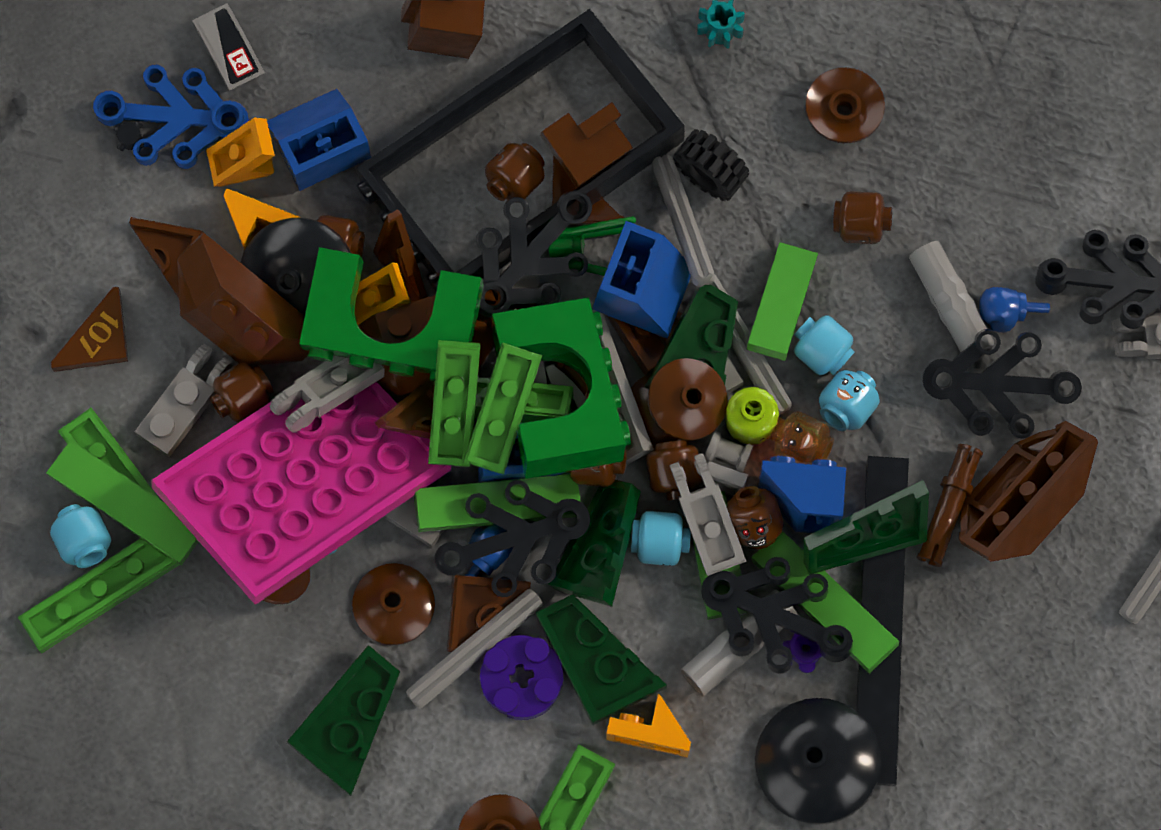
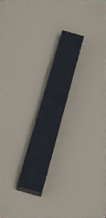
[856,456,909,786]

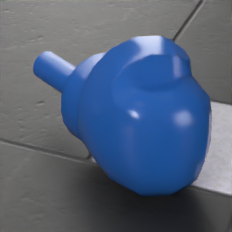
[979,287,1050,333]
[464,525,513,577]

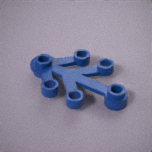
[93,65,249,169]

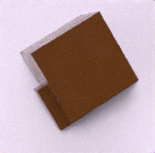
[401,0,485,59]
[540,102,633,188]

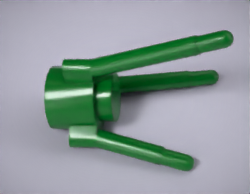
[549,216,636,276]

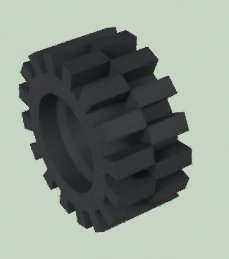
[673,129,749,201]

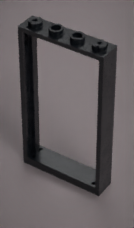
[357,9,685,291]

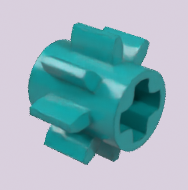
[697,0,745,49]

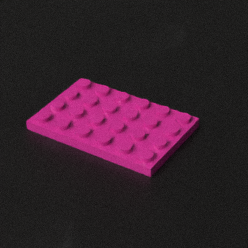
[152,382,452,605]

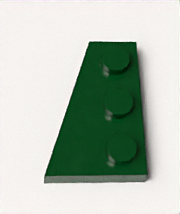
[645,284,738,404]
[548,479,641,607]
[804,480,929,575]
[536,594,667,725]
[286,645,400,796]

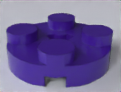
[480,635,564,720]

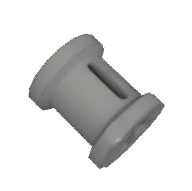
[705,431,753,473]

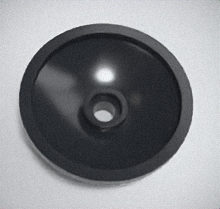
[240,217,351,316]
[755,698,881,824]

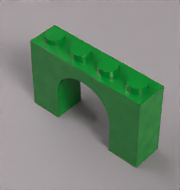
[299,247,484,382]
[491,297,631,479]

